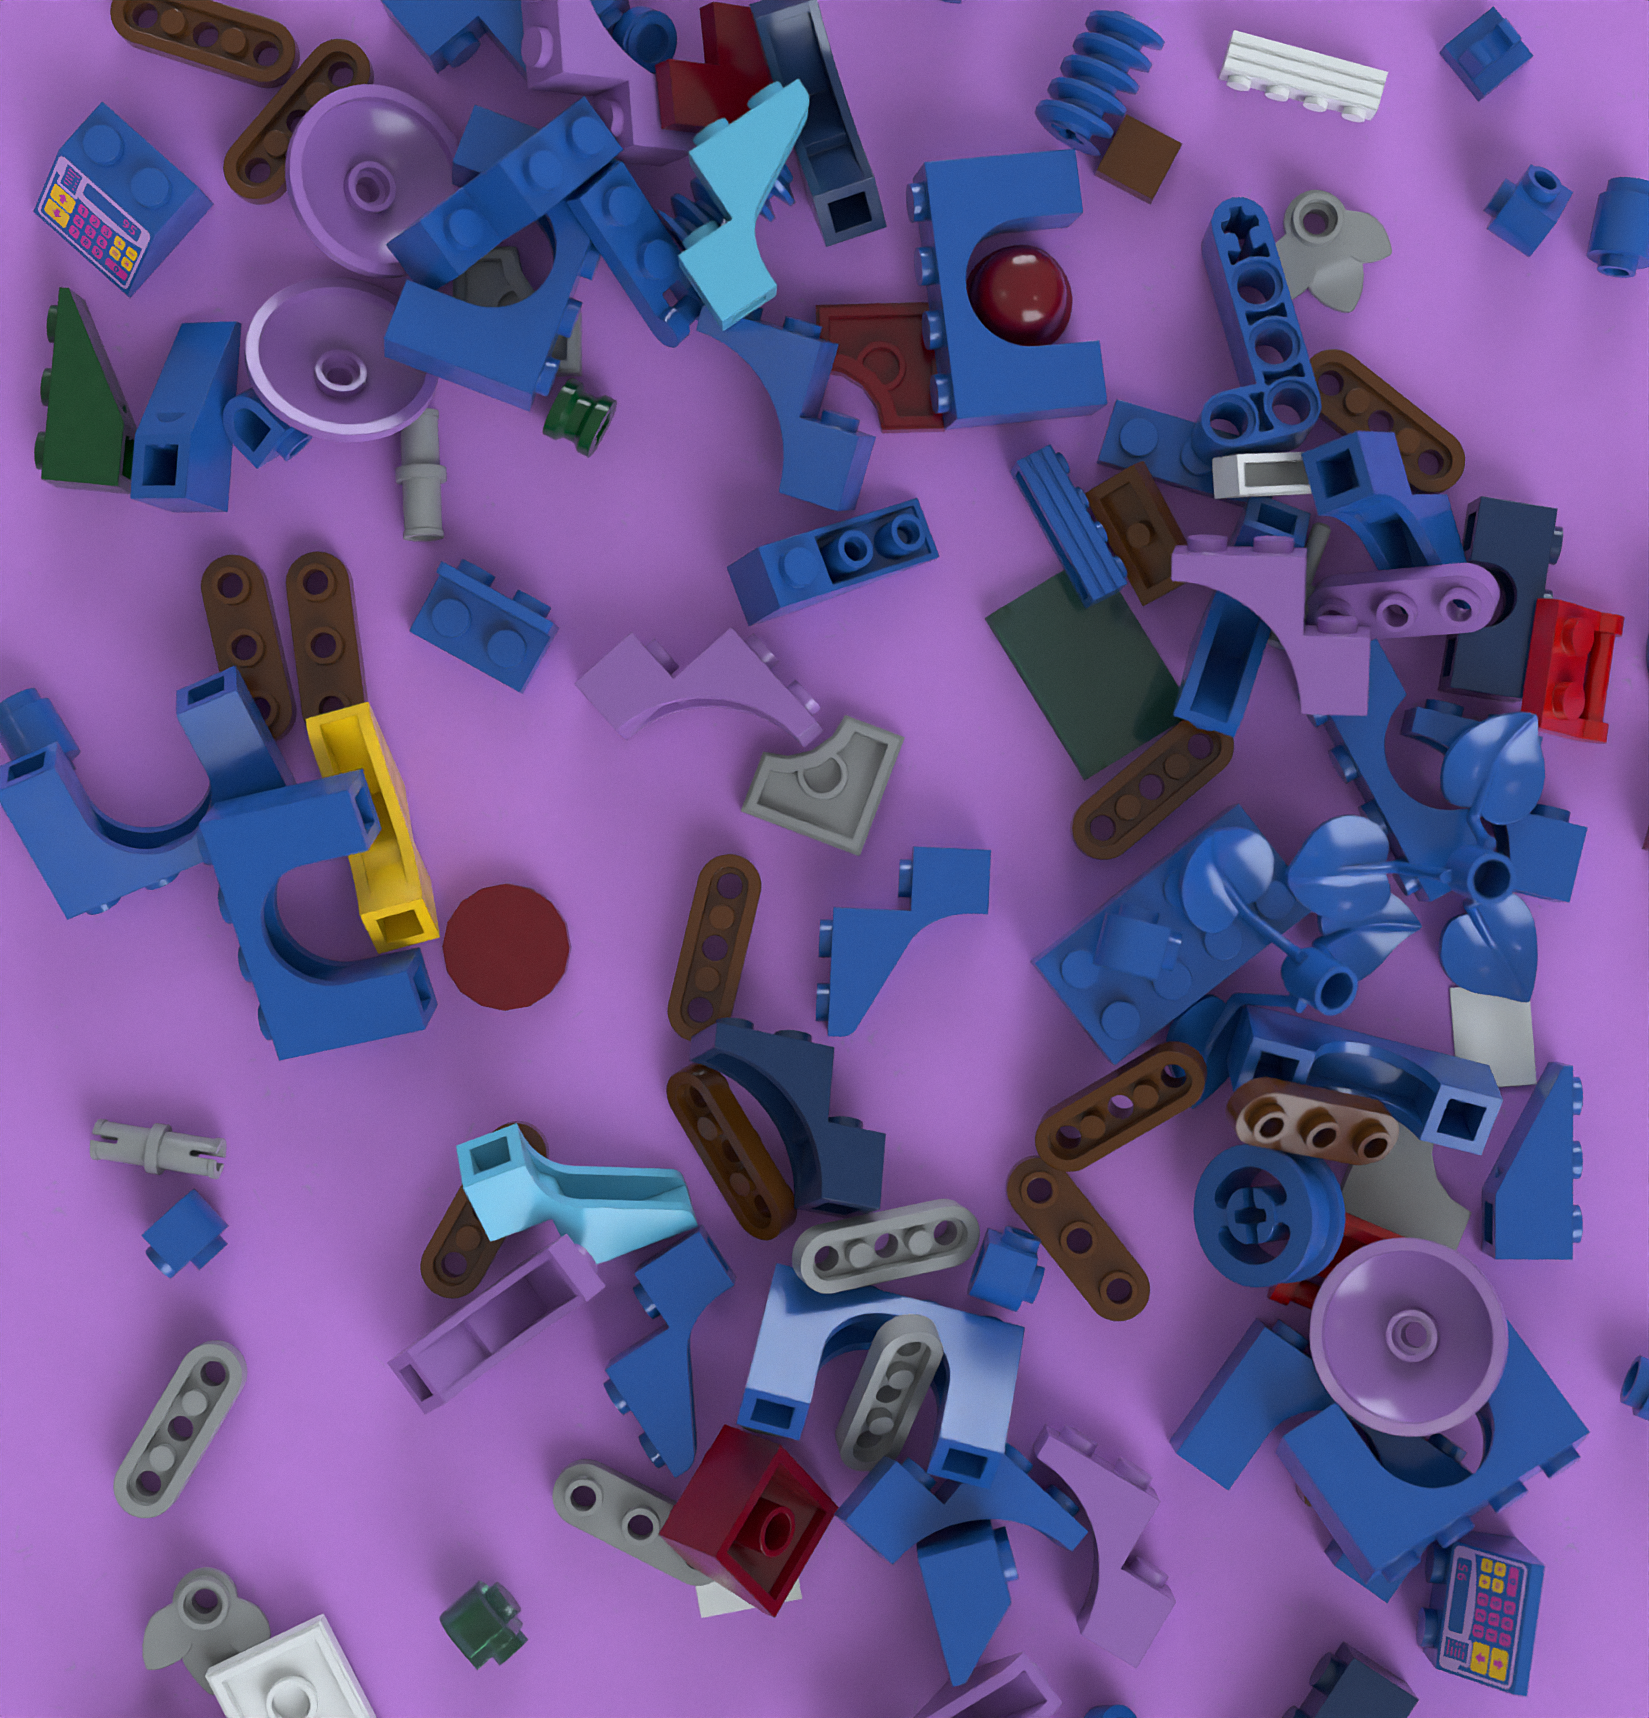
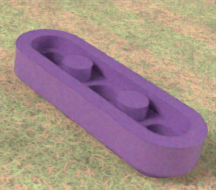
[1306,563,1500,640]

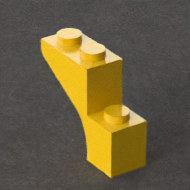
[306,702,440,954]

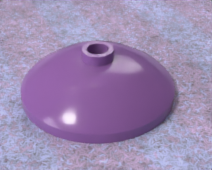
[285,84,461,278]
[245,277,439,442]
[1309,1237,1508,1437]

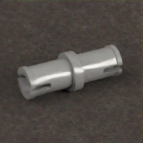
[395,408,447,542]
[90,1119,226,1179]

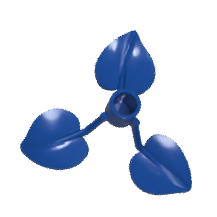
[1285,712,1545,1002]
[1166,826,1422,1109]

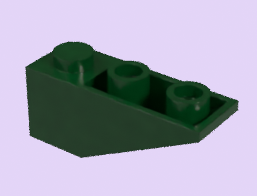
[34,287,137,494]

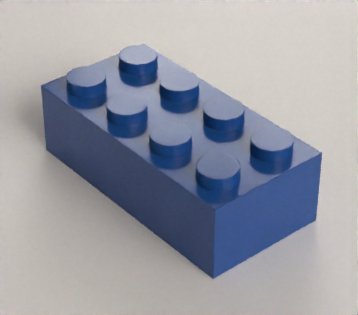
[1030,804,1312,1065]

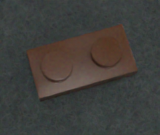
[1085,461,1188,606]

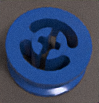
[1193,1144,1345,1288]

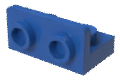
[409,559,559,694]

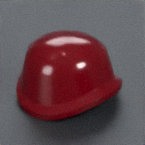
[966,245,1072,347]

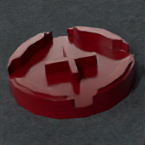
[442,884,572,1011]

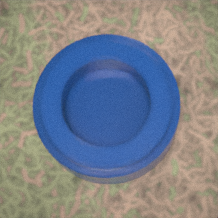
[612,6,677,74]

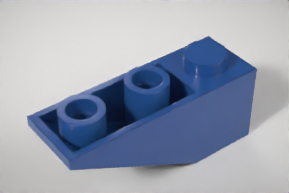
[130,321,241,512]
[726,498,940,626]
[1482,1062,1583,1260]

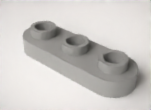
[792,1199,980,1294]
[835,1314,943,1471]
[113,1340,247,1518]
[553,1459,714,1586]

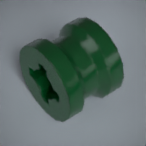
[542,377,617,458]

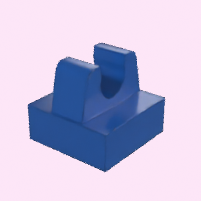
[1439,6,1533,102]

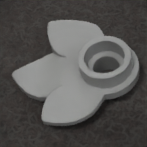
[1276,190,1392,313]
[142,1567,271,1695]

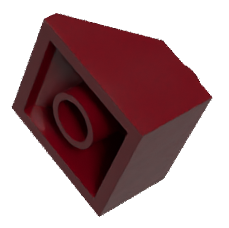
[658,1424,839,1618]

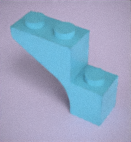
[678,79,809,331]
[456,1123,698,1265]

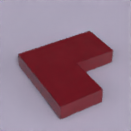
[655,2,770,133]

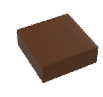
[1095,114,1182,205]

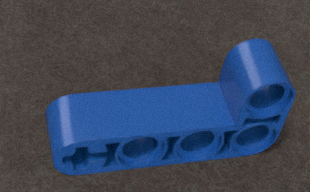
[1191,197,1322,465]

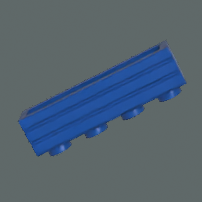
[1010,444,1128,609]

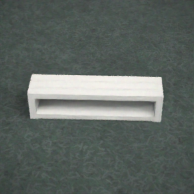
[1219,30,1388,122]
[1212,452,1312,499]

